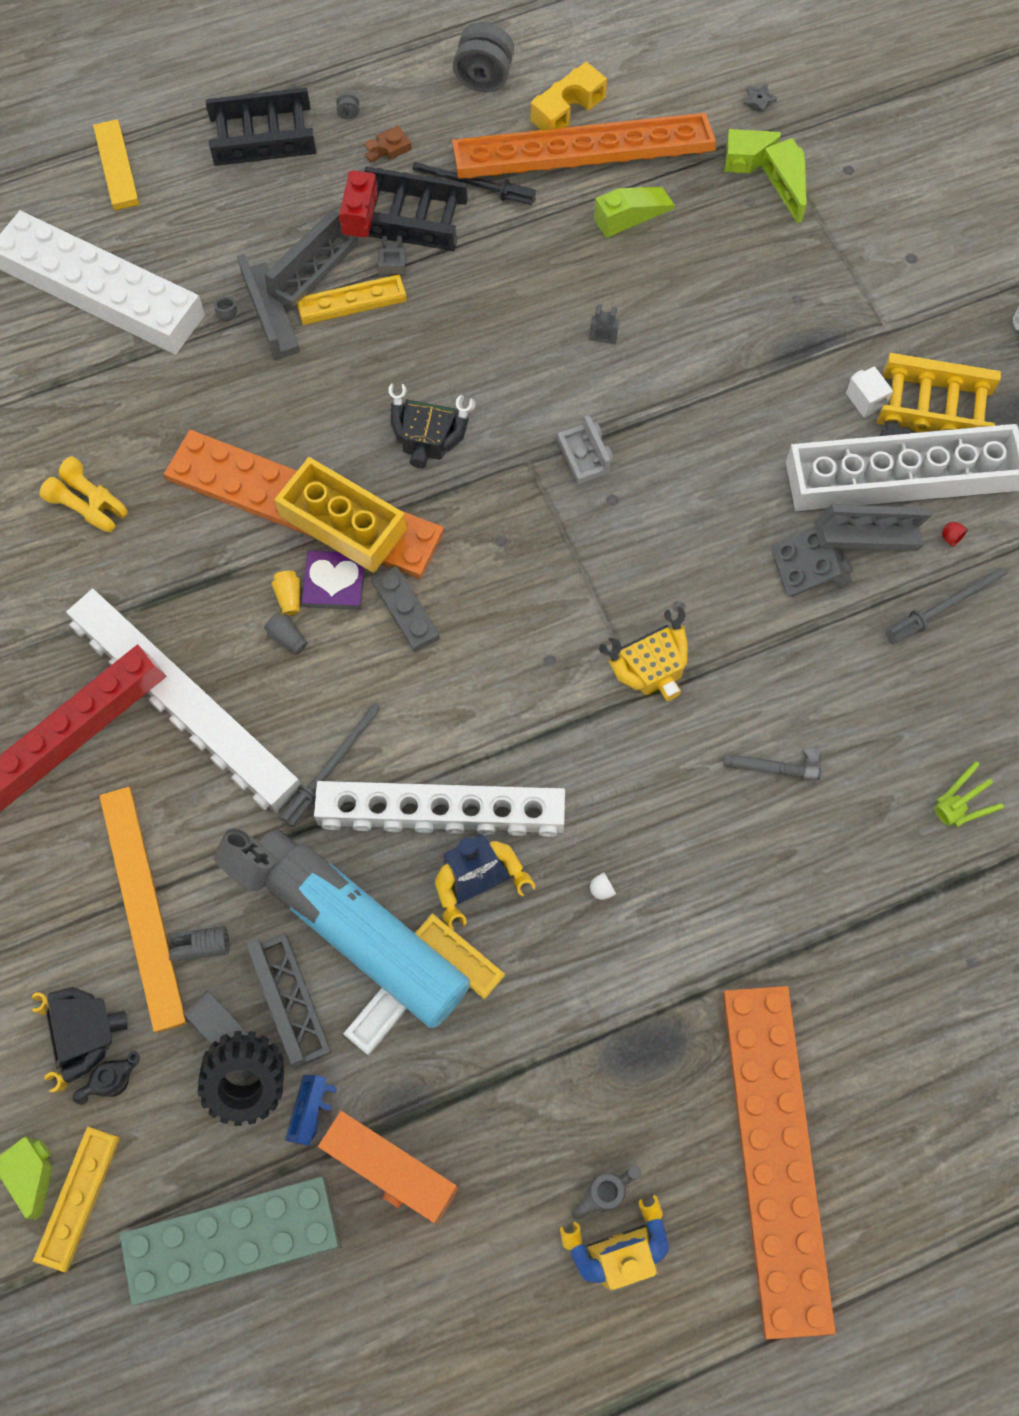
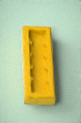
[415,913,505,1001]

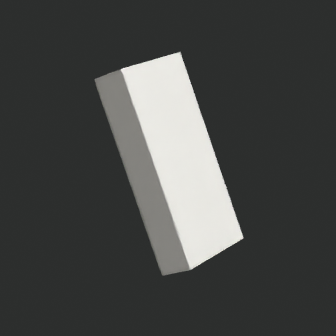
[343,988,407,1056]

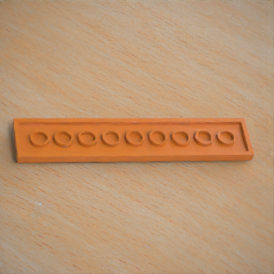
[452,113,716,179]
[163,430,444,580]
[723,986,836,1340]

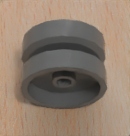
[453,22,514,93]

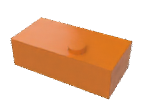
[318,1111,459,1226]

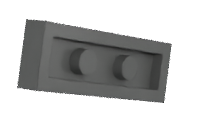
[371,566,440,653]

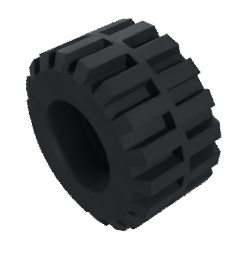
[197,1031,285,1126]

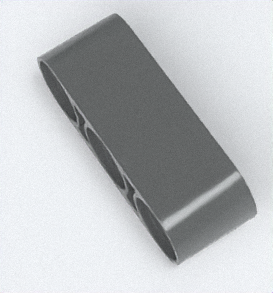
[183,990,253,1080]

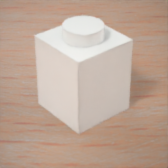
[846,366,893,418]

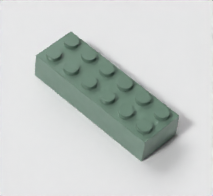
[120,1176,342,1306]

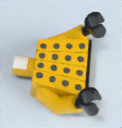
[599,607,688,701]

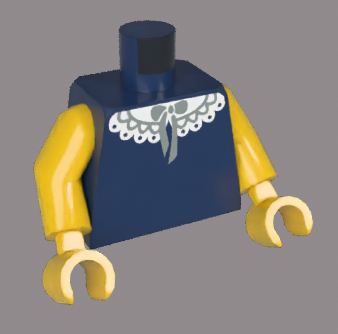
[435,835,535,930]

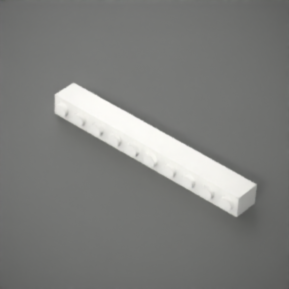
[66,588,301,814]

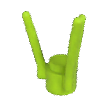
[934,761,1004,828]

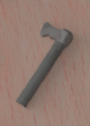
[723,748,821,782]

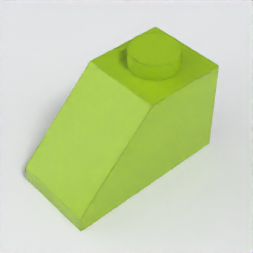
[724,129,781,173]
[0,1136,53,1220]

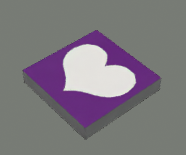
[302,551,365,610]

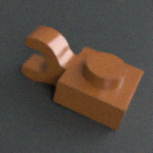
[364,126,412,162]

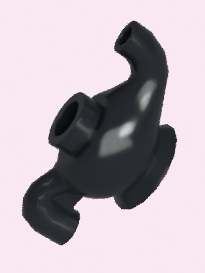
[73,1051,140,1105]

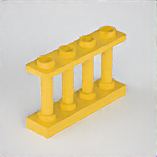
[877,353,1001,433]

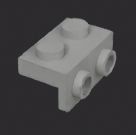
[557,415,613,485]

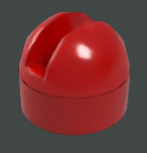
[942,521,968,547]

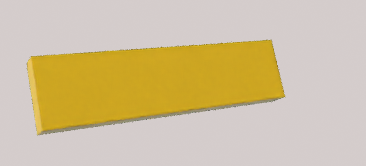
[93,119,140,211]
[297,274,407,325]
[33,1126,120,1272]

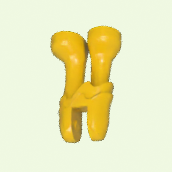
[39,456,128,532]

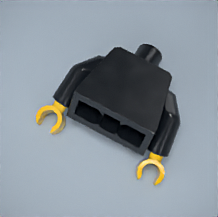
[32,987,128,1092]

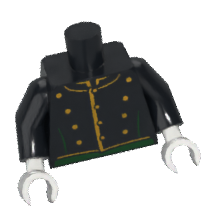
[389,383,475,468]

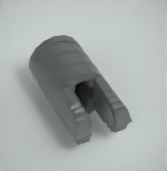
[169,926,230,962]

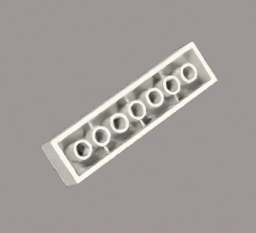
[0,210,205,355]
[786,424,1019,511]

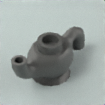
[572,1165,641,1219]

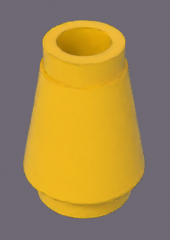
[271,571,300,616]

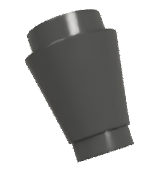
[264,612,308,655]

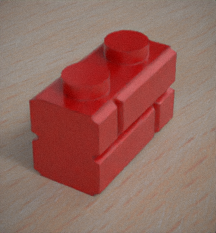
[339,170,378,238]

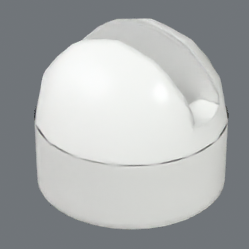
[590,872,616,900]

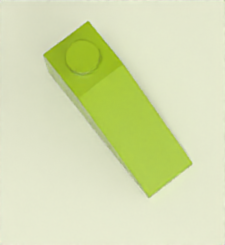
[761,138,807,223]
[594,187,675,238]

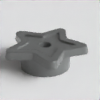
[744,84,777,112]

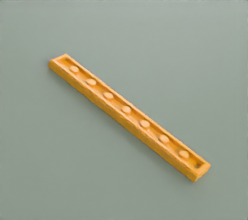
[99,787,188,1034]

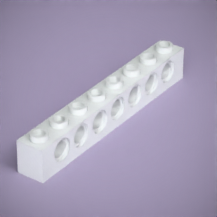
[314,781,565,837]

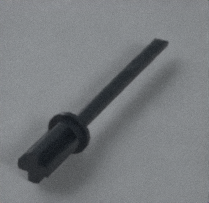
[412,162,537,205]

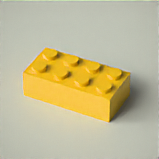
[274,457,407,573]

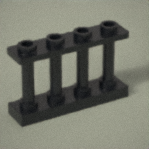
[205,88,317,166]
[364,167,468,251]

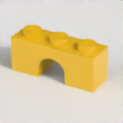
[530,61,607,130]

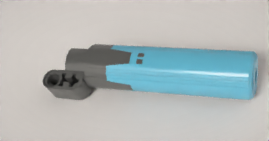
[214,828,470,1028]

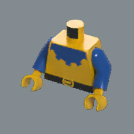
[560,1195,669,1290]

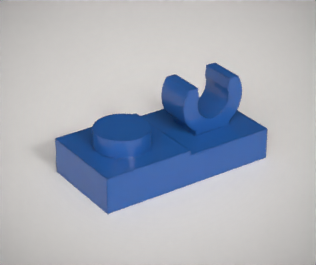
[285,1075,337,1146]

